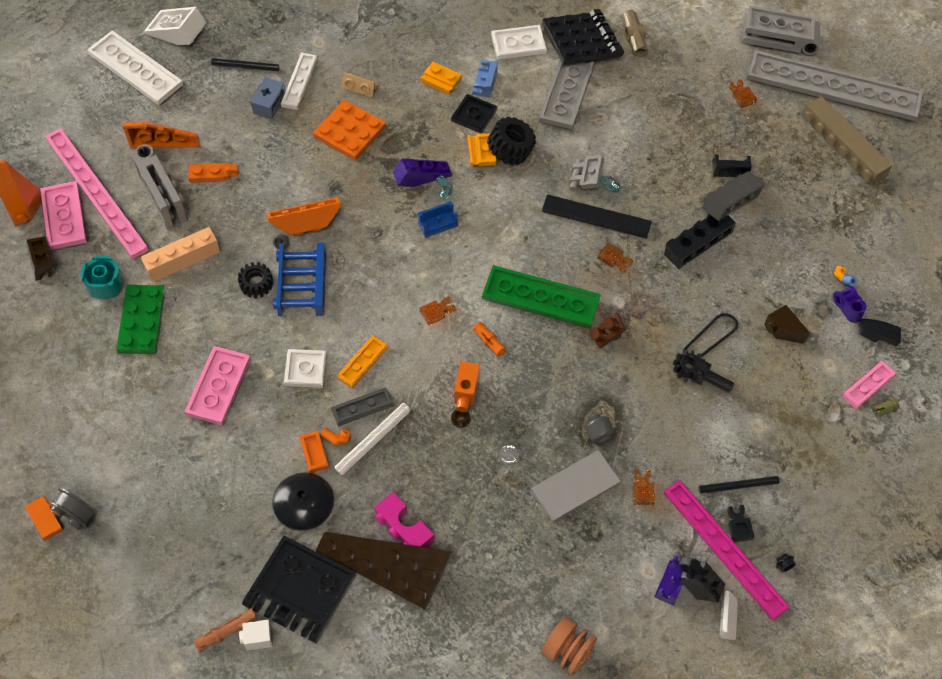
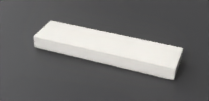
[281,52,318,110]

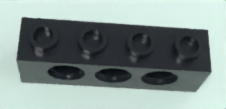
[664,214,736,269]

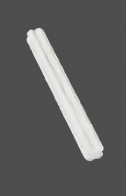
[335,403,410,475]

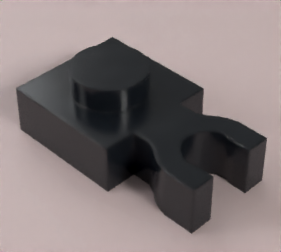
[727,505,755,542]

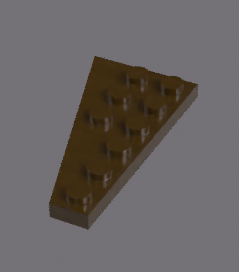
[316,532,454,609]

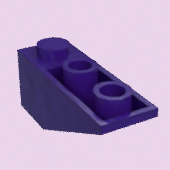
[393,158,452,187]

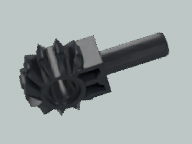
[673,349,734,393]

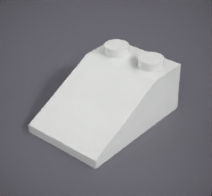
[144,7,207,45]

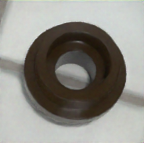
[451,410,471,428]

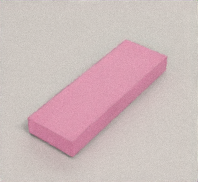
[842,361,897,410]

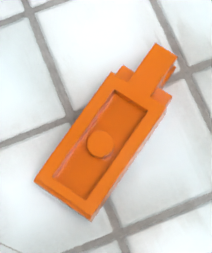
[188,163,239,183]

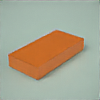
[299,431,329,473]
[25,496,63,541]

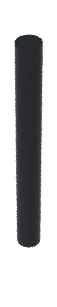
[211,58,279,71]
[698,476,780,494]

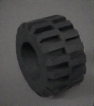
[487,116,536,165]

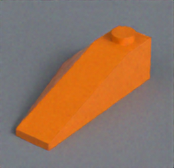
[123,120,201,149]
[0,160,42,226]

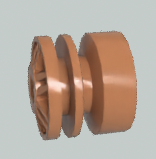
[541,616,597,676]

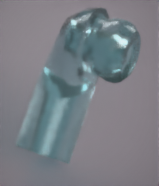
[436,175,453,199]
[599,176,621,193]

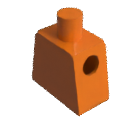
[454,361,480,412]

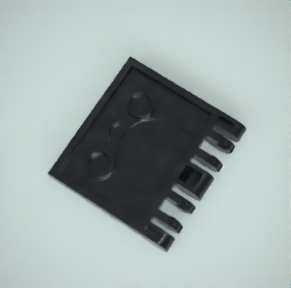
[542,9,624,65]
[242,535,356,644]

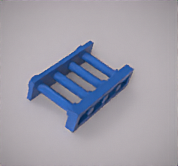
[273,243,326,316]

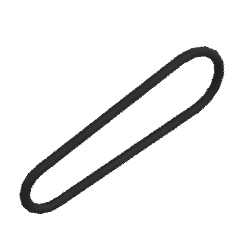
[683,313,738,357]

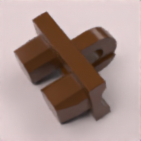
[589,313,627,348]

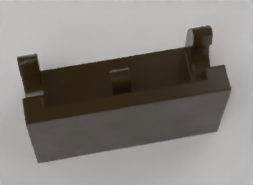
[26,236,54,281]

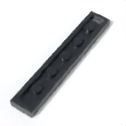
[542,194,652,239]

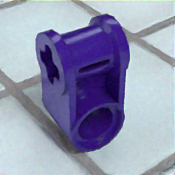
[833,286,867,323]

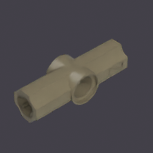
[622,9,648,57]

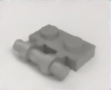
[569,155,604,191]

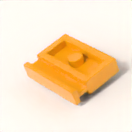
[420,62,462,95]
[467,133,496,167]

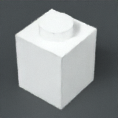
[239,620,273,651]

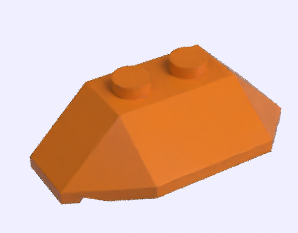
[266,197,341,235]

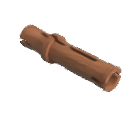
[193,608,257,653]

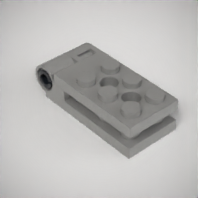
[742,5,820,55]
[132,144,188,230]

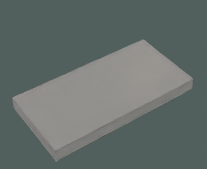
[531,450,621,523]

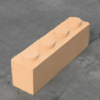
[141,227,220,282]

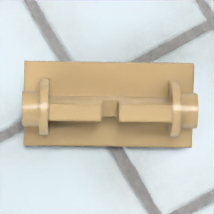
[341,72,378,98]

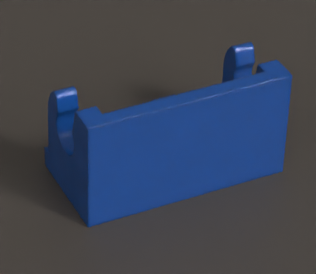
[418,201,458,238]

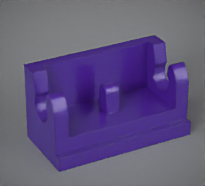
[654,556,683,606]

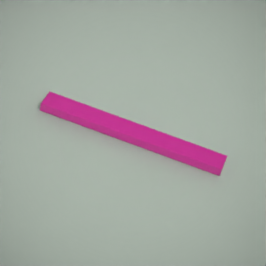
[664,480,790,621]

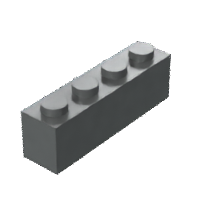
[702,171,765,221]

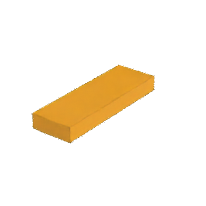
[337,335,388,389]

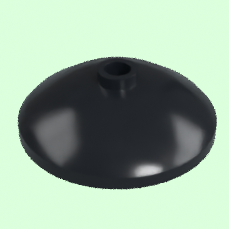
[272,473,334,531]

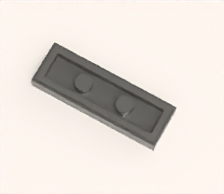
[331,387,393,427]

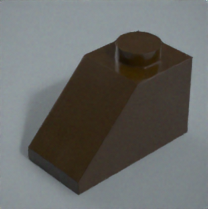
[764,305,810,344]

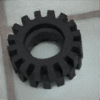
[238,262,273,298]

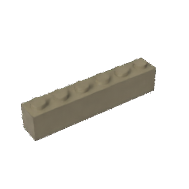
[802,96,892,185]

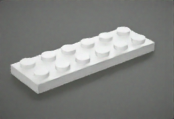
[87,31,183,105]

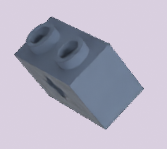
[250,77,286,119]

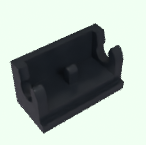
[712,154,752,177]

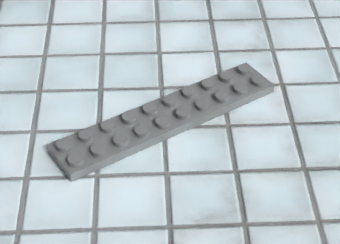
[747,50,923,121]

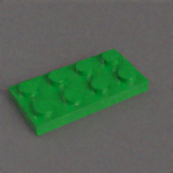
[116,285,165,354]

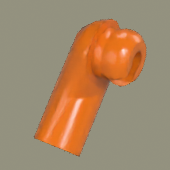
[321,428,351,445]

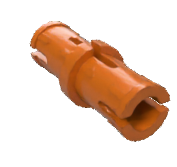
[473,322,506,357]

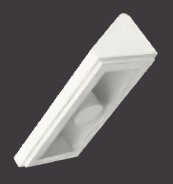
[719,591,738,640]

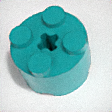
[80,255,124,299]

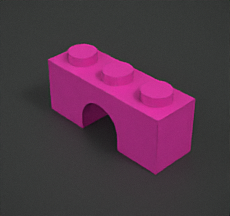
[374,492,434,547]

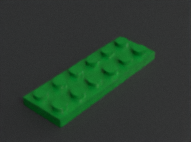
[482,265,601,329]

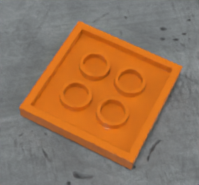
[313,99,386,161]

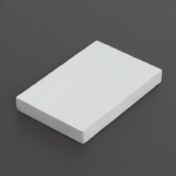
[491,25,547,60]

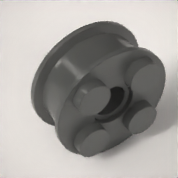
[48,487,97,530]

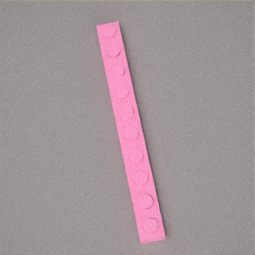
[45,128,149,260]

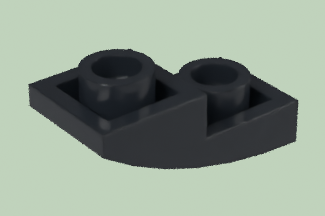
[860,318,901,346]

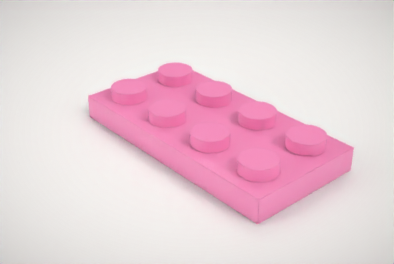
[40,181,87,250]
[184,346,251,426]

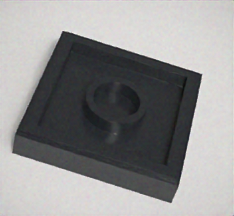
[451,94,497,134]

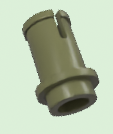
[872,398,900,418]

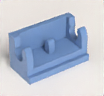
[472,60,498,98]

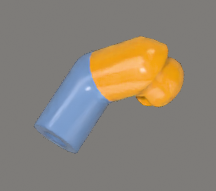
[834,266,857,286]

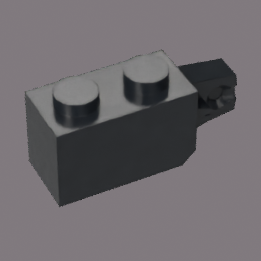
[679,557,726,603]

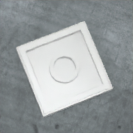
[284,349,327,388]

